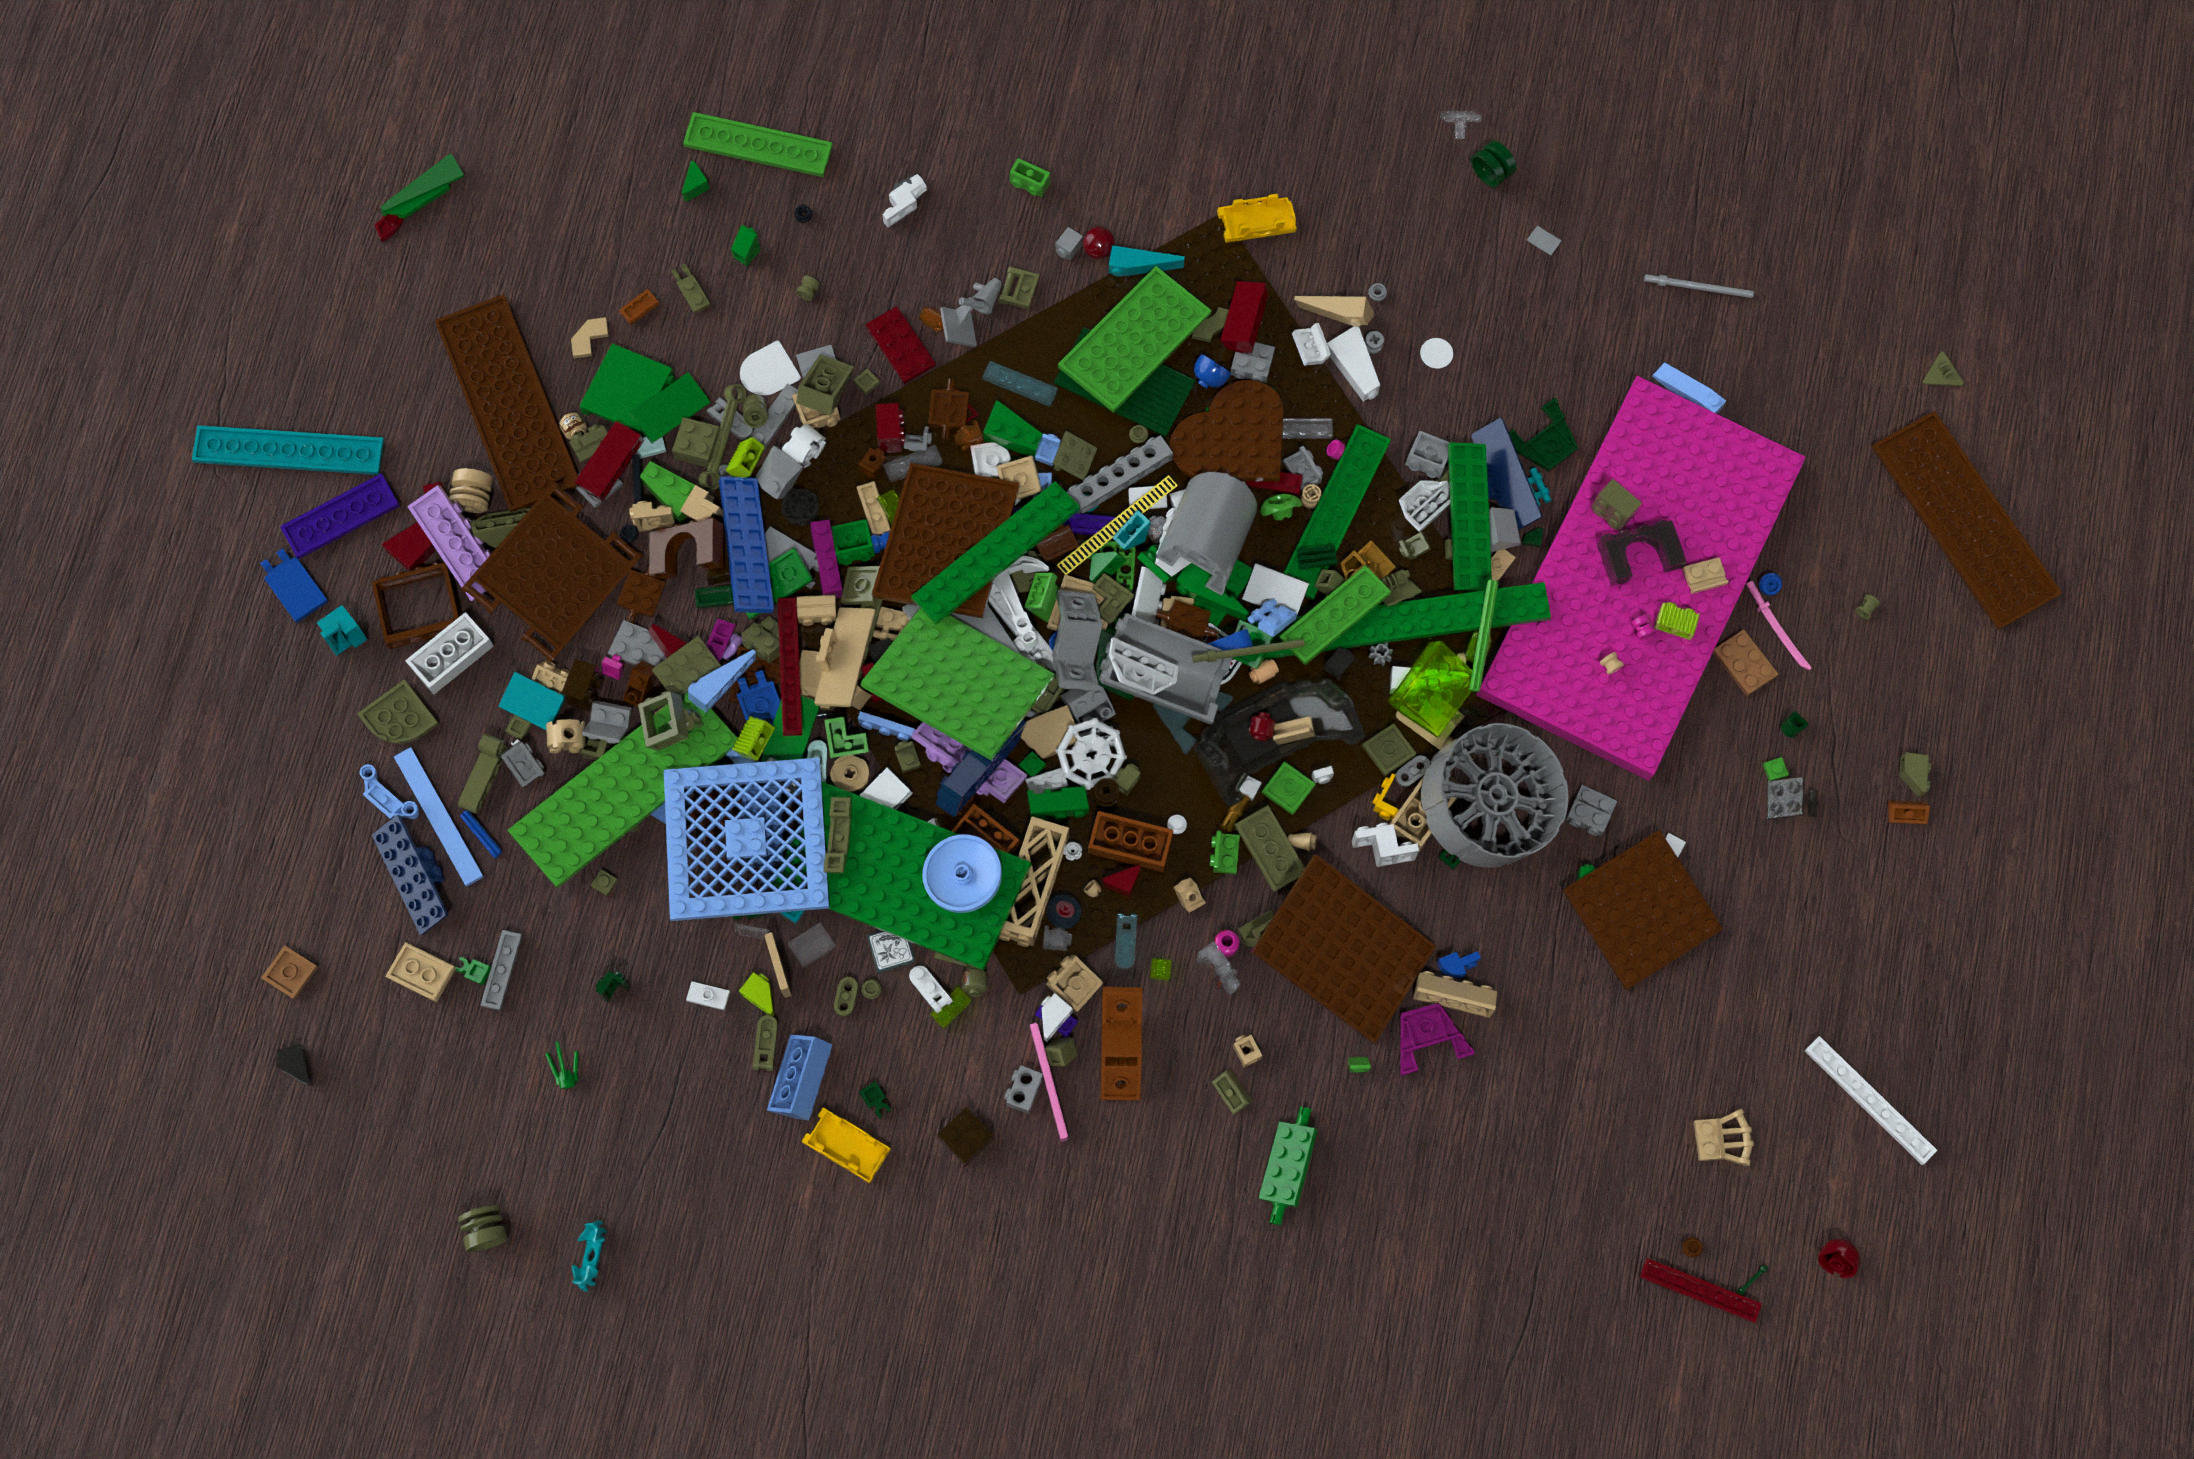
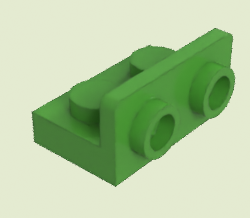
[1210,830,1240,875]

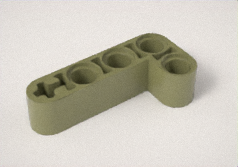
[458,733,508,814]

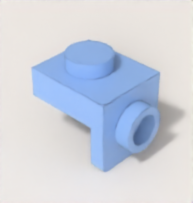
[1035,434,1061,466]

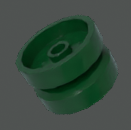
[1471,140,1517,188]

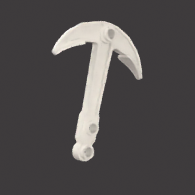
[994,556,1049,648]

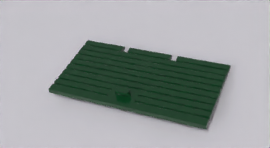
[1053,327,1196,437]

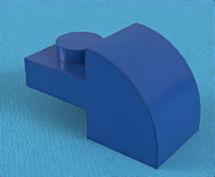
[1437,951,1481,979]

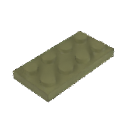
[1234,805,1305,892]

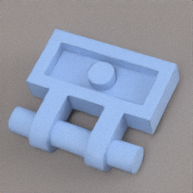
[1248,599,1297,637]

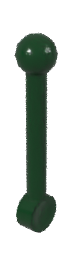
[1736,1265,1768,1296]

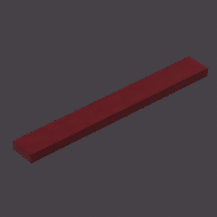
[777,598,802,736]

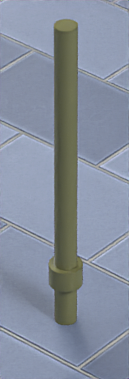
[1192,639,1305,663]

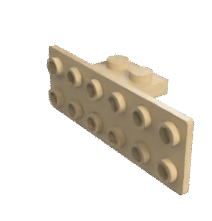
[814,608,876,707]

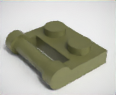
[997,267,1039,310]

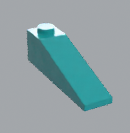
[1109,245,1185,276]

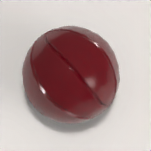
[1083,227,1115,259]

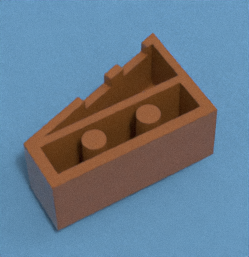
[952,804,1022,855]

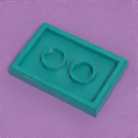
[498,672,565,730]

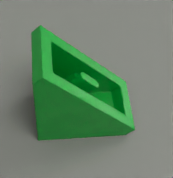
[682,161,709,202]
[1089,552,1127,583]

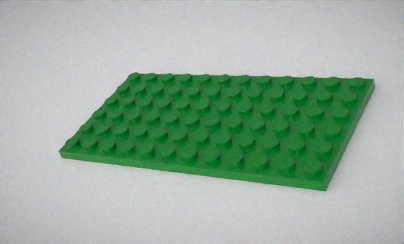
[772,781,1032,971]

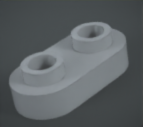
[1395,756,1430,787]

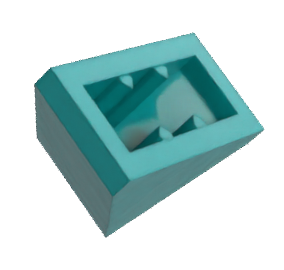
[1112,510,1151,550]

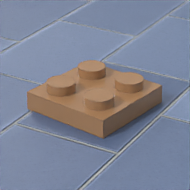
[261,945,318,1000]

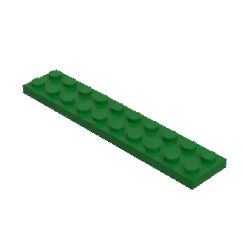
[1284,424,1391,600]
[911,482,1080,625]

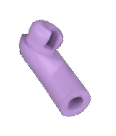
[723,633,742,661]

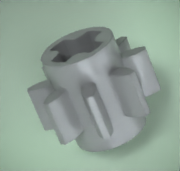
[1369,643,1393,666]

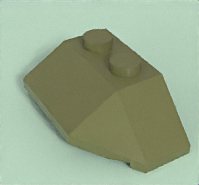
[470,508,531,548]

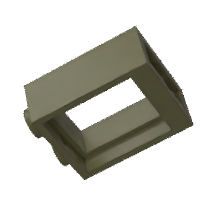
[638,691,689,751]

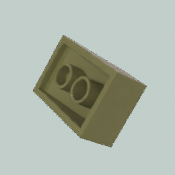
[796,354,854,416]

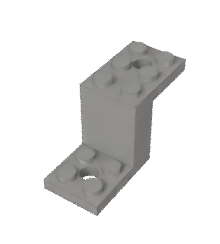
[1052,590,1103,691]

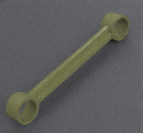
[699,384,746,490]

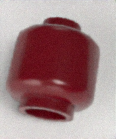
[1249,712,1275,741]

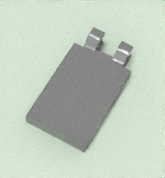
[764,527,819,589]

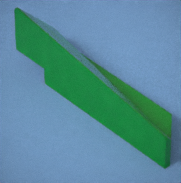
[381,153,464,219]

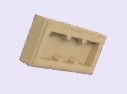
[1491,549,1516,581]

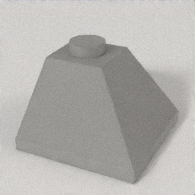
[756,446,804,500]

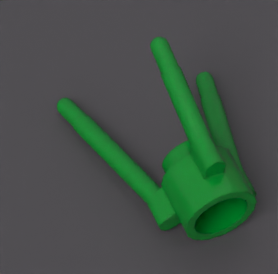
[545,1041,578,1089]

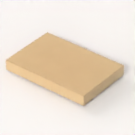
[765,932,792,998]
[385,942,456,1003]

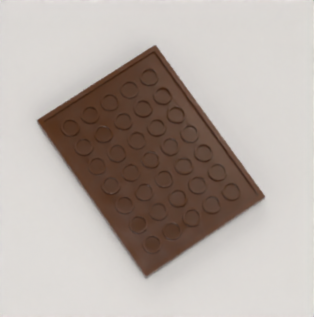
[872,463,1020,619]

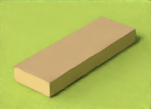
[857,481,891,536]

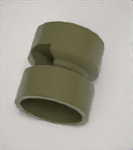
[742,394,768,428]

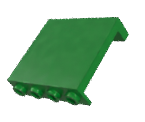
[579,343,675,437]

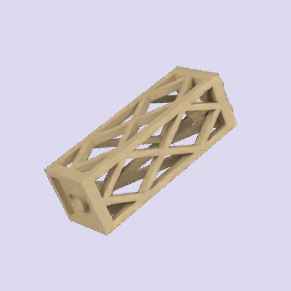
[999,817,1069,947]

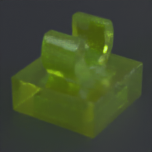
[1150,958,1172,981]

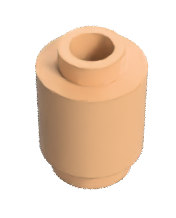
[1249,659,1279,684]

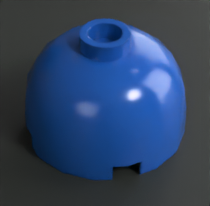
[1194,354,1232,389]

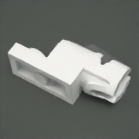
[883,174,927,227]

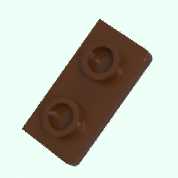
[1037,524,1079,563]

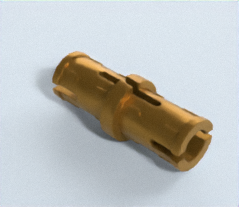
[1220,793,1250,832]

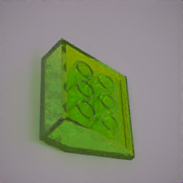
[1388,641,1472,738]

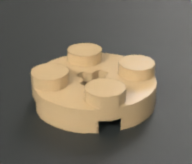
[830,755,869,793]

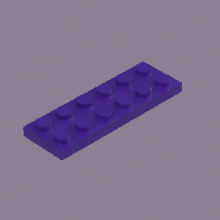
[280,473,400,559]

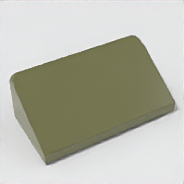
[1212,1069,1253,1115]

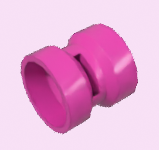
[1632,614,1657,640]

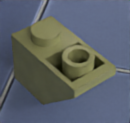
[1899,752,1931,797]

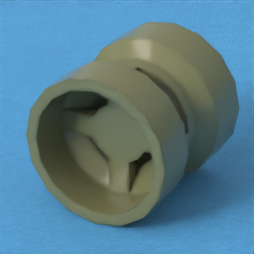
[796,276,820,301]

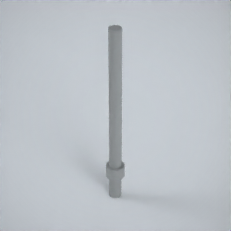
[1644,274,1754,298]

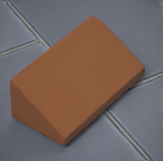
[1888,800,1930,824]

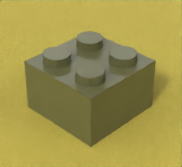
[672,417,719,468]
[1591,479,1642,532]

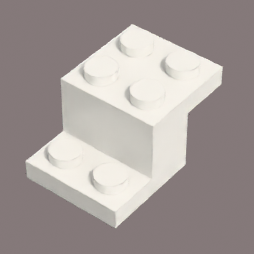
[1352,823,1419,867]

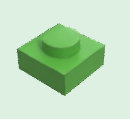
[1763,757,1789,782]

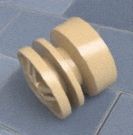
[449,468,493,513]

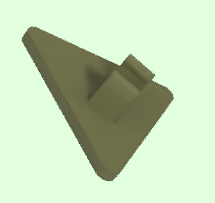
[1922,351,1964,386]

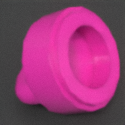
[1327,440,1345,461]

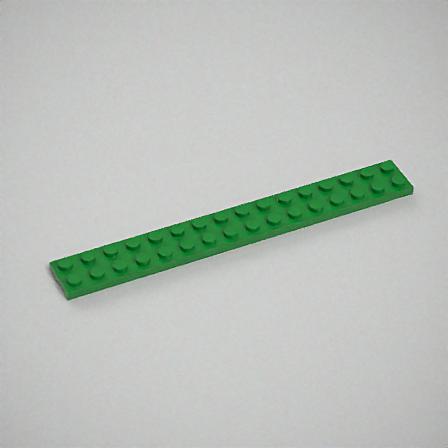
[1250,582,1551,659]

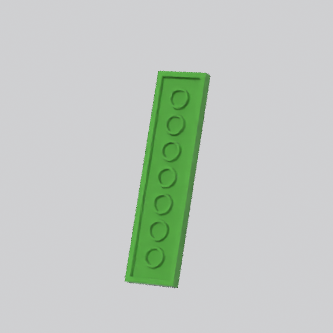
[683,112,833,177]

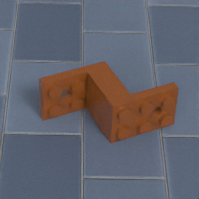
[1101,987,1143,1100]

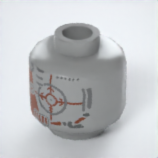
[1147,516,1166,543]

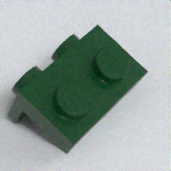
[595,971,630,1002]

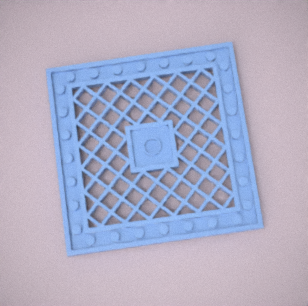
[664,758,829,921]

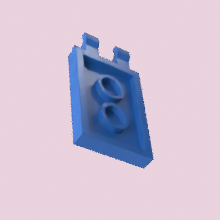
[260,548,328,623]
[736,670,780,725]

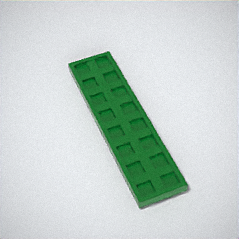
[1448,442,1492,592]

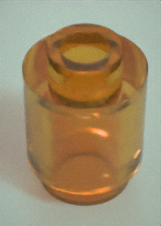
[919,306,944,332]

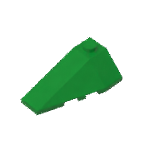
[1176,563,1249,621]

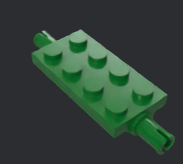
[1259,1106,1318,1226]

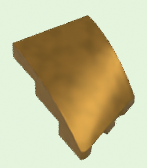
[1341,541,1397,581]

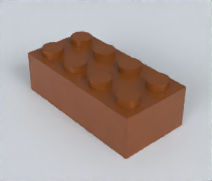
[1088,811,1174,872]

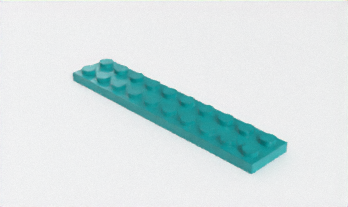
[192,425,385,475]

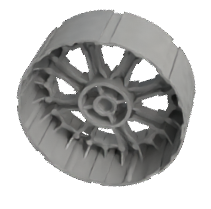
[1421,723,1568,868]

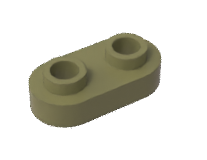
[834,977,858,1017]

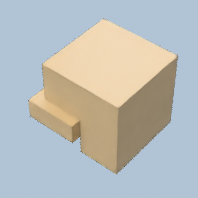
[680,485,724,521]

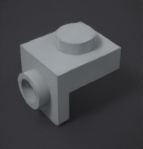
[904,426,932,451]

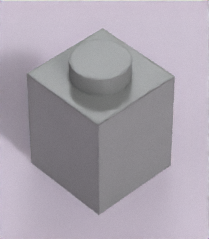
[1055,227,1083,261]

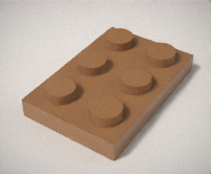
[1713,629,1778,696]

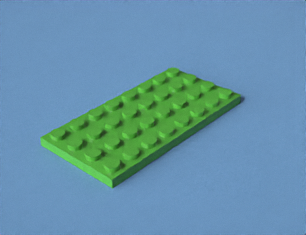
[1058,266,1212,413]

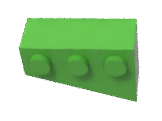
[640,461,695,525]

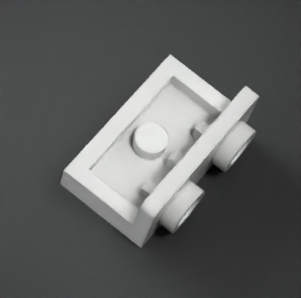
[1292,323,1331,366]

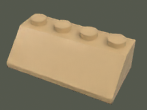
[1413,971,1497,1018]

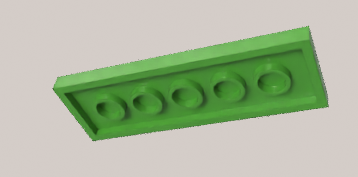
[1279,565,1391,665]

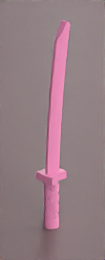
[1746,581,1811,670]

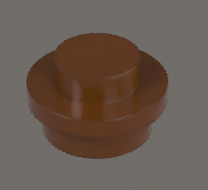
[1682,1237,1703,1258]

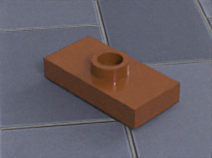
[619,289,660,326]

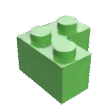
[824,716,870,758]

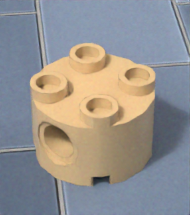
[546,719,586,753]

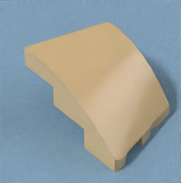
[1021,705,1080,759]

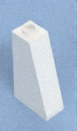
[1327,326,1380,402]

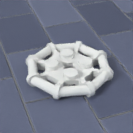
[1056,717,1127,790]

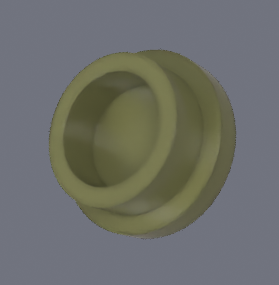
[1129,425,1148,444]
[861,979,881,999]

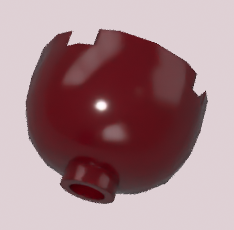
[1818,1239,1861,1278]

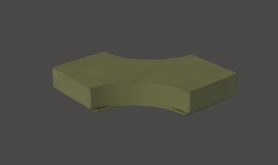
[1192,307,1229,342]

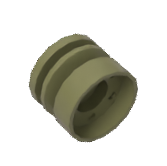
[457,1205,508,1252]

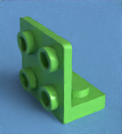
[1025,573,1060,623]

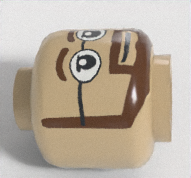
[559,413,587,440]

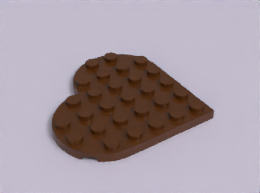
[1170,380,1284,482]

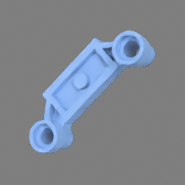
[360,764,419,819]

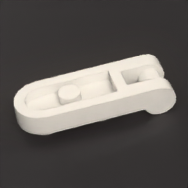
[909,966,953,1014]

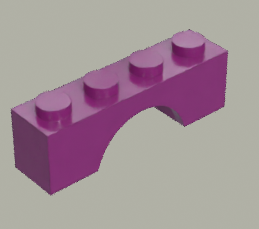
[810,520,842,599]

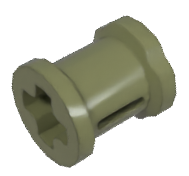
[1855,594,1880,620]

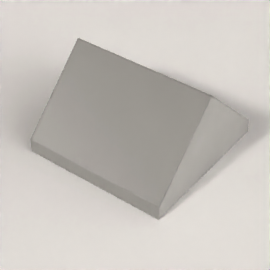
[1489,507,1521,552]

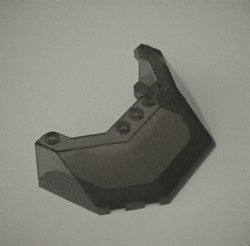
[1193,679,1365,807]

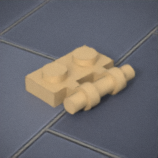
[873,607,909,642]

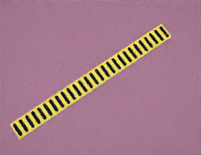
[1057,475,1178,575]

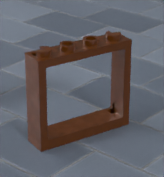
[371,562,460,650]

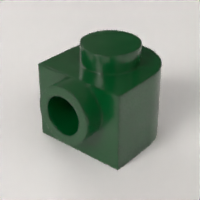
[1781,711,1809,738]

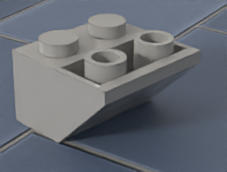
[1061,685,1116,733]

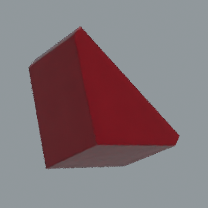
[1103,865,1141,897]

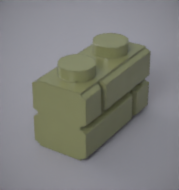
[569,423,607,463]

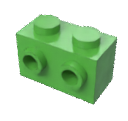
[1010,158,1050,197]

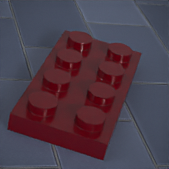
[865,306,936,384]

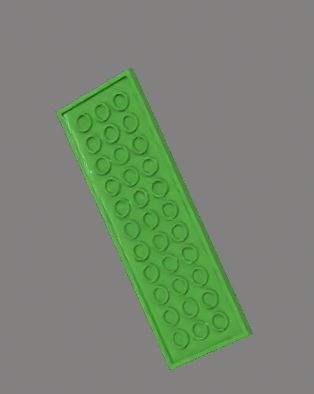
[508,692,738,888]

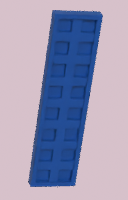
[719,477,774,613]

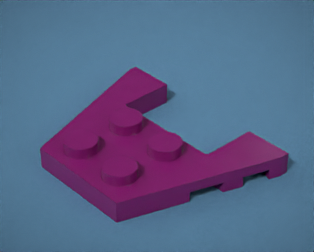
[1400,1003,1475,1076]

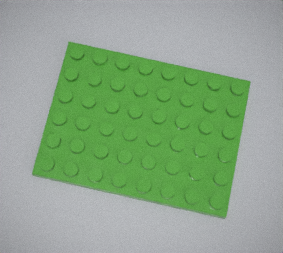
[861,609,1055,761]

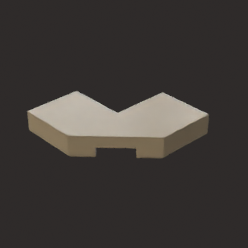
[571,317,609,358]

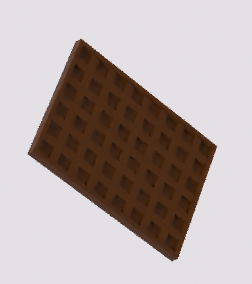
[1251,855,1436,1043]

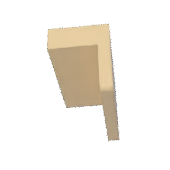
[1273,716,1315,745]

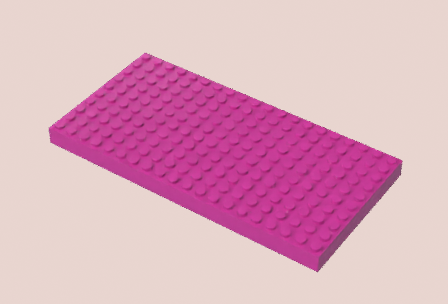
[1476,376,1806,781]

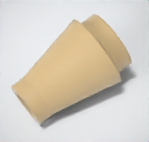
[1288,832,1317,852]

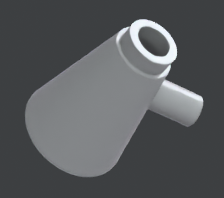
[972,278,1002,314]

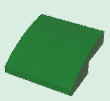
[1232,620,1275,669]

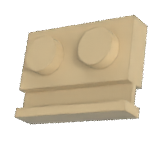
[1682,557,1729,594]

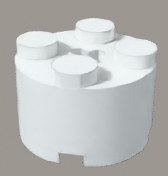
[782,424,826,468]

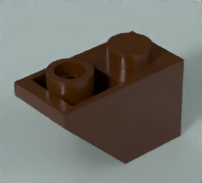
[623,660,656,708]

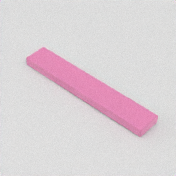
[1030,1023,1068,1142]

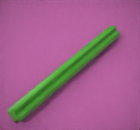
[1469,580,1498,692]

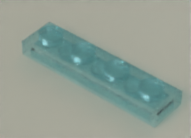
[983,361,1058,407]

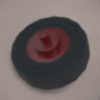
[1046,894,1081,929]

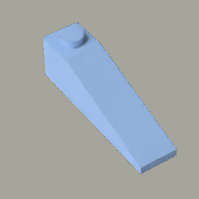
[1652,362,1726,414]
[688,650,756,713]

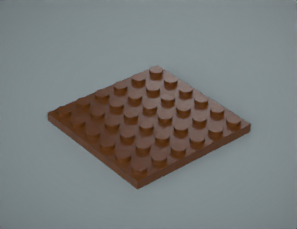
[1562,830,1723,990]

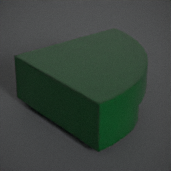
[1522,528,1544,548]

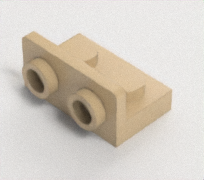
[532,661,570,694]

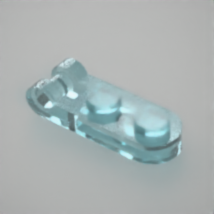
[1115,913,1137,969]

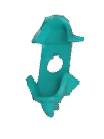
[572,1220,607,1292]

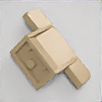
[1396,694,1465,756]

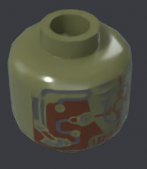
[962,966,987,997]

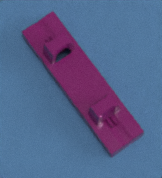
[706,618,736,664]

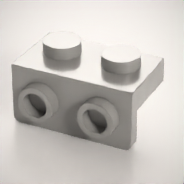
[1283,446,1323,493]
[500,742,544,787]

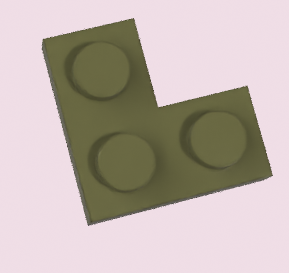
[1092,573,1134,626]

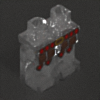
[1196,941,1241,996]

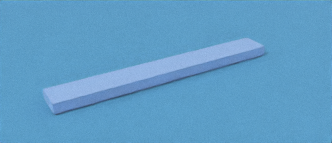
[394,747,484,887]

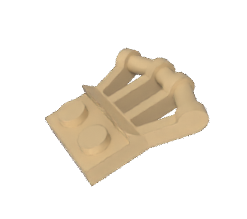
[1694,1109,1754,1166]

